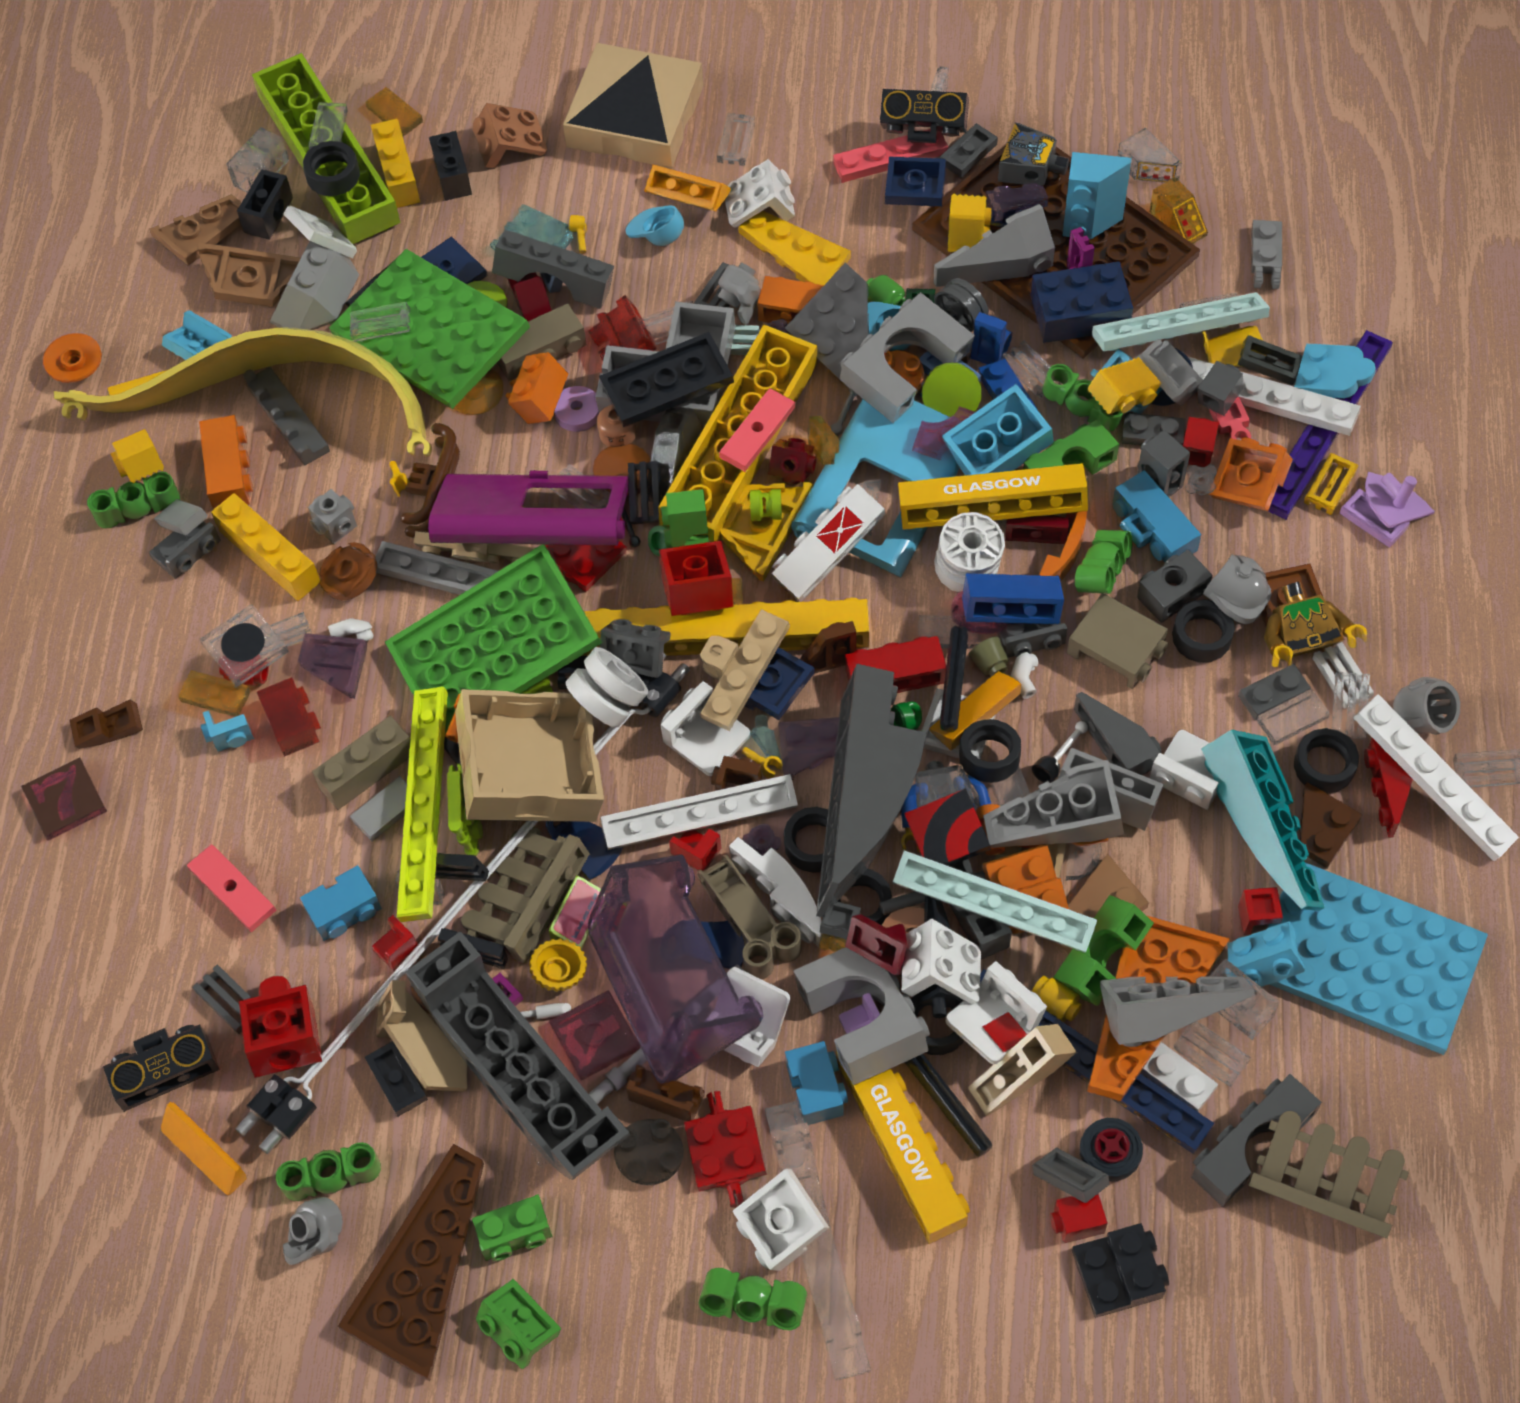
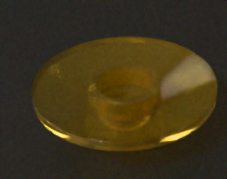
[453,368,504,415]

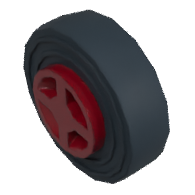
[1080,1117,1143,1182]

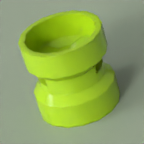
[750,489,782,521]

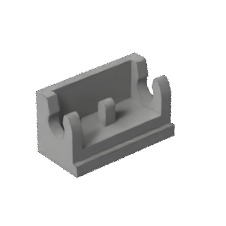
[1135,339,1203,406]

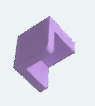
[839,993,880,1034]

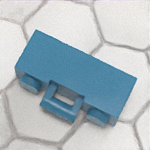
[1112,470,1202,562]

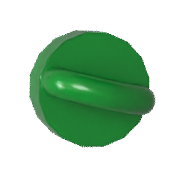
[648,525,672,556]
[890,701,922,730]

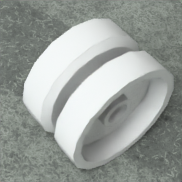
[566,647,649,727]

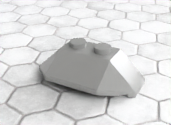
[269,241,359,330]

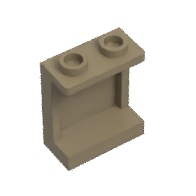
[1067,594,1168,689]

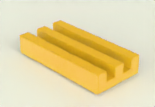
[1304,453,1359,515]

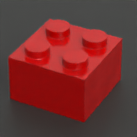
[659,541,734,616]

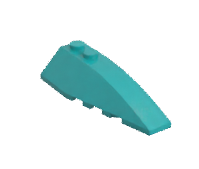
[1201,729,1324,911]

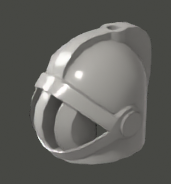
[1203,554,1272,624]
[1393,677,1461,735]

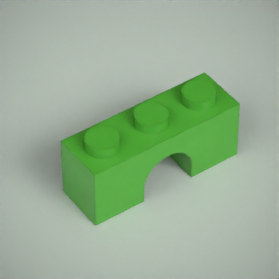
[1023,419,1119,475]
[661,489,709,548]
[1053,895,1154,1006]

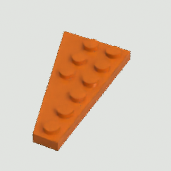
[1087,915,1230,1101]

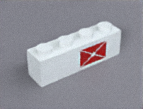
[771,484,885,602]

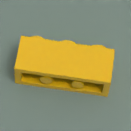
[370,118,421,208]

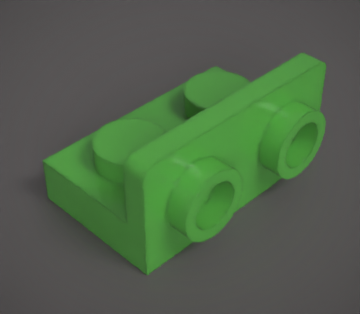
[472,1194,553,1261]
[476,1279,561,1369]

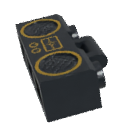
[880,89,969,143]
[103,1024,220,1112]

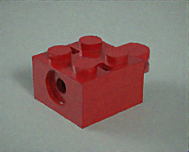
[239,976,322,1078]

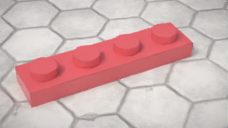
[833,129,948,183]

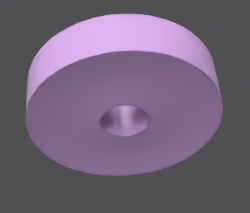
[554,386,599,432]

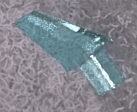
[750,715,782,760]

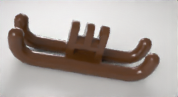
[401,423,460,538]

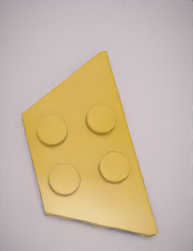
[720,482,813,582]

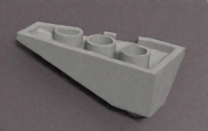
[983,760,1124,848]

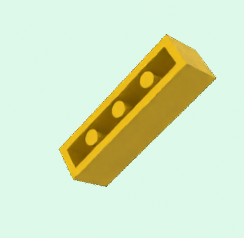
[211,493,321,601]

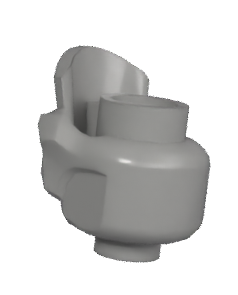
[718,262,761,325]
[283,1197,343,1265]

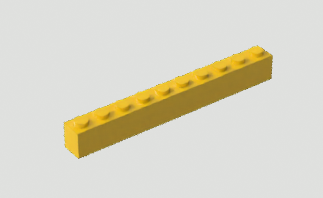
[582,597,869,656]

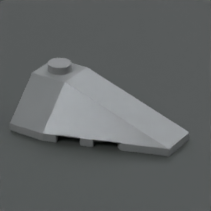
[934,204,1055,287]
[1100,977,1254,1047]

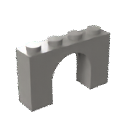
[839,292,975,423]
[793,947,930,1085]

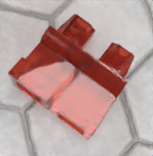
[588,295,657,361]

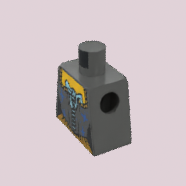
[998,122,1069,186]

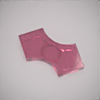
[912,406,975,460]

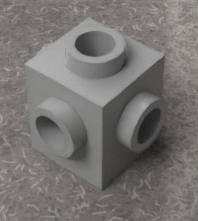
[308,489,357,544]

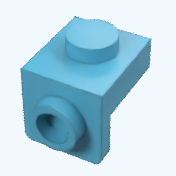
[201,710,254,752]

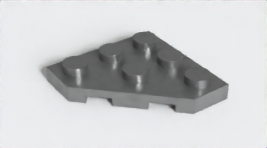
[785,262,869,388]

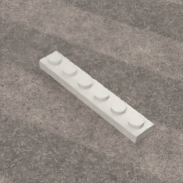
[1188,357,1361,436]
[1353,694,1519,861]
[600,774,798,850]

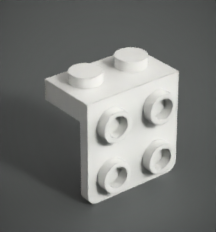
[725,159,795,228]
[661,681,750,776]
[1150,730,1218,810]
[901,919,981,1004]
[945,961,1047,1064]
[698,967,790,1067]

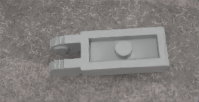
[1251,220,1282,289]

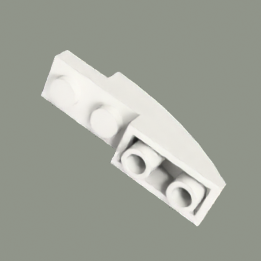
[729,837,824,948]

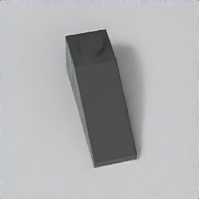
[1074,692,1161,775]

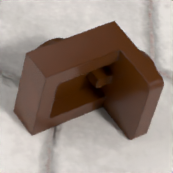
[711,755,762,791]

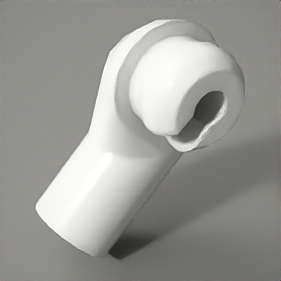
[328,618,374,643]
[1011,652,1038,699]

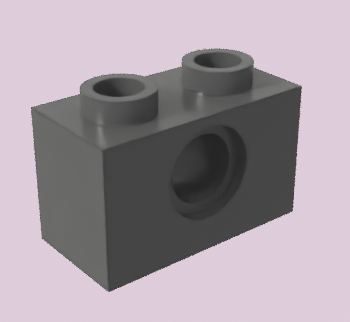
[1137,430,1190,497]
[1137,550,1213,623]

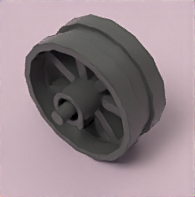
[934,278,989,332]

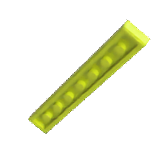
[397,687,448,922]

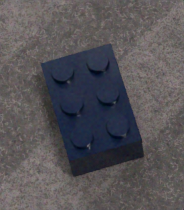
[1031,261,1133,343]

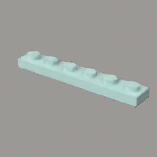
[1092,292,1270,351]
[893,850,1097,953]

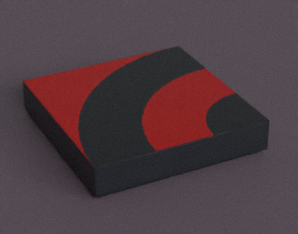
[904,788,991,866]

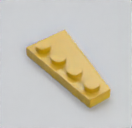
[738,210,851,285]

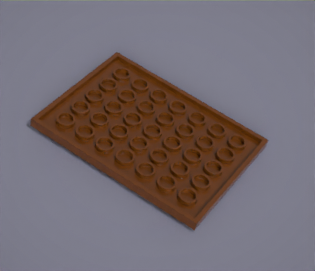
[912,145,1200,359]

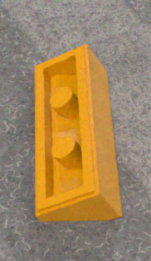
[644,164,731,212]
[929,671,1022,751]
[161,1101,247,1196]

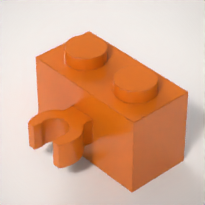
[505,352,568,424]

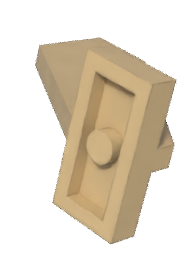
[376,980,467,1092]

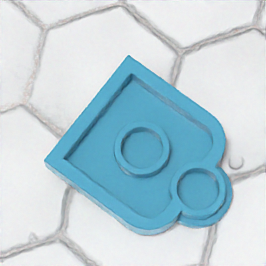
[1294,343,1376,398]

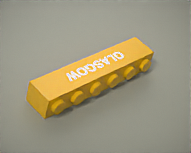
[898,463,1088,530]
[836,1051,970,1244]

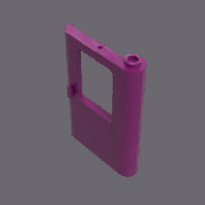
[428,470,629,546]

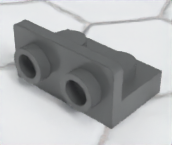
[149,521,221,579]
[600,619,671,678]
[994,622,1068,658]

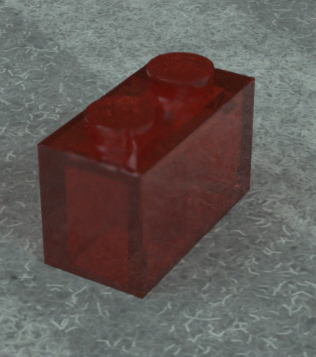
[257,677,321,757]

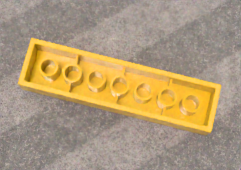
[658,325,818,542]

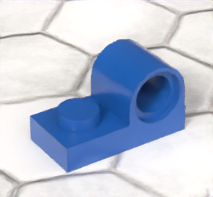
[971,312,1013,365]

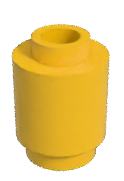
[1032,975,1082,1022]

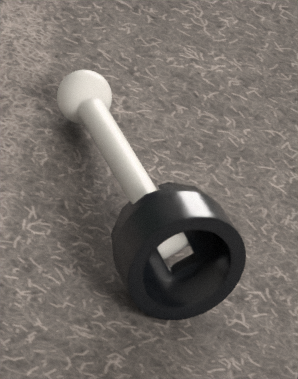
[1032,721,1088,783]

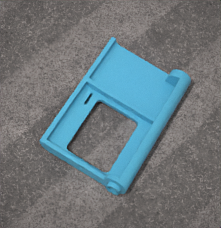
[791,399,961,577]

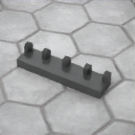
[243,366,330,466]

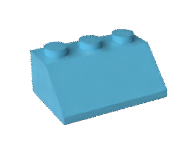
[1063,152,1132,239]
[942,384,1054,475]

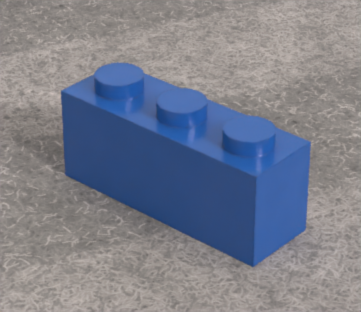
[962,573,1064,624]

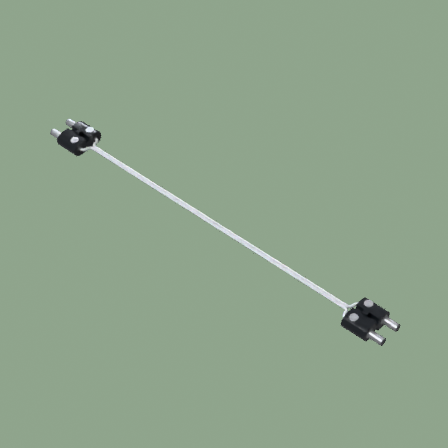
[235,654,690,1154]

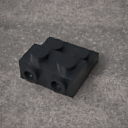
[1072,1223,1169,1318]

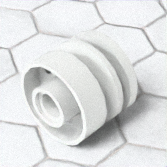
[934,512,1005,594]

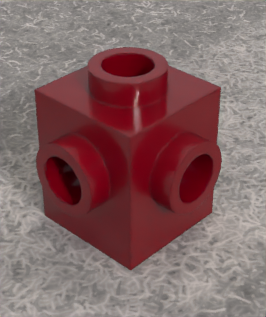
[768,438,817,484]

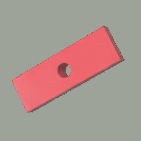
[719,388,795,472]
[187,844,277,932]

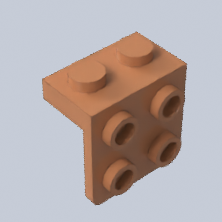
[473,103,547,169]

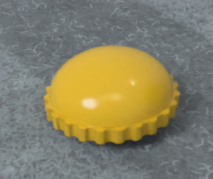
[529,938,587,992]

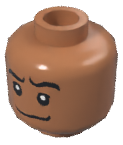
[597,405,637,447]

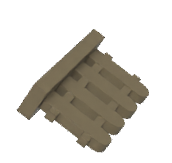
[461,827,590,964]
[1248,1111,1409,1239]

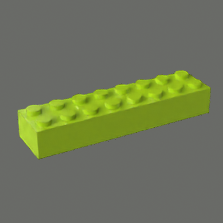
[252,53,401,244]

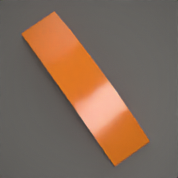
[1040,511,1087,582]

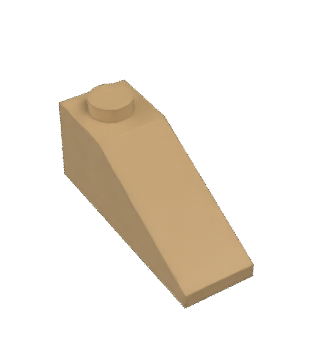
[968,1024,1077,1116]

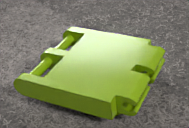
[447,764,483,856]

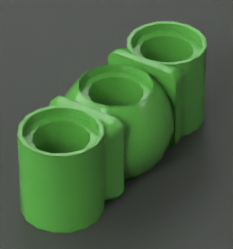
[1042,364,1124,432]
[87,472,180,529]
[1075,530,1132,594]
[276,1142,381,1201]
[698,1268,807,1331]

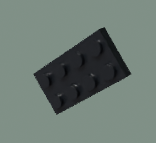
[599,332,734,428]

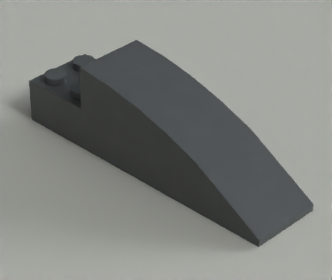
[816,664,927,917]

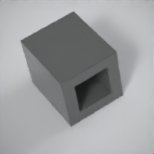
[1198,361,1243,416]

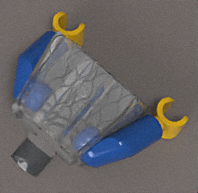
[901,761,991,853]

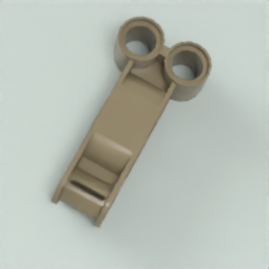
[697,854,802,980]

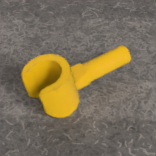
[569,215,587,254]
[389,461,410,497]
[742,747,783,779]

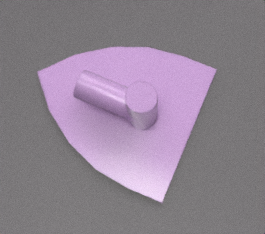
[1365,472,1435,528]

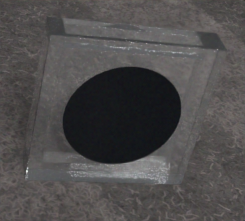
[200,604,289,687]

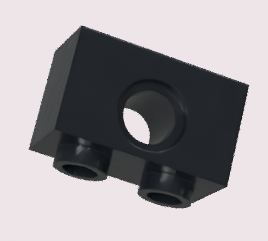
[429,131,472,201]
[237,169,293,240]

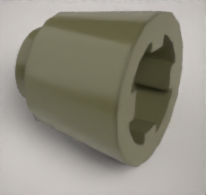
[968,636,1009,677]

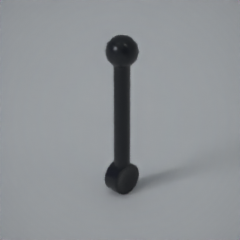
[621,503,641,547]

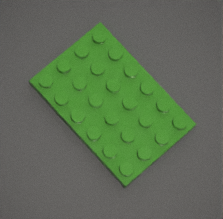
[329,249,530,409]
[385,544,602,735]

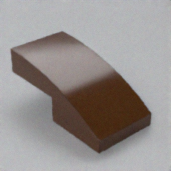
[69,699,143,749]

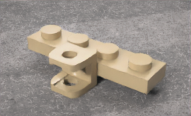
[414,531,535,564]
[700,609,790,732]

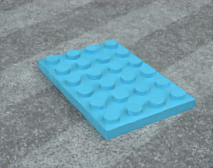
[1268,862,1488,1055]

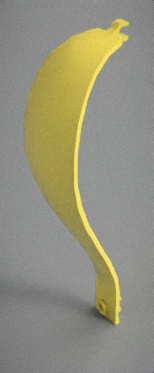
[54,327,432,456]

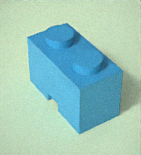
[300,865,382,941]
[785,1041,848,1126]

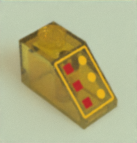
[1149,177,1208,244]

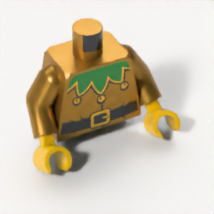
[1264,582,1367,667]

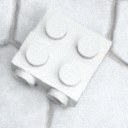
[733,1168,830,1271]

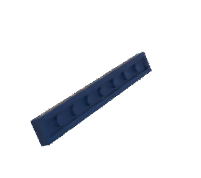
[980,969,1214,1154]

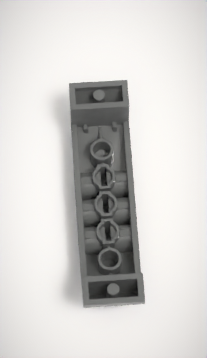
[405,931,630,1180]

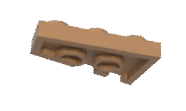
[149,194,242,266]
[1054,853,1149,958]

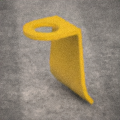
[1202,326,1267,367]

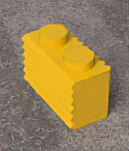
[948,193,992,252]
[1088,357,1161,414]
[110,429,164,483]

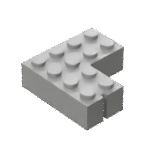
[595,301,736,427]

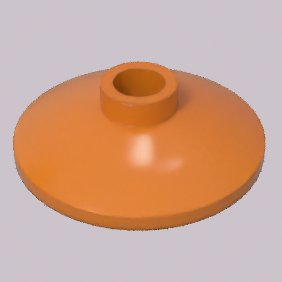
[43,333,102,383]

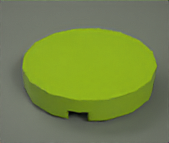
[922,363,981,422]

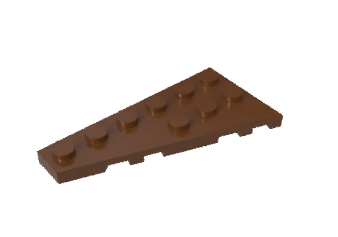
[338,1144,484,1382]

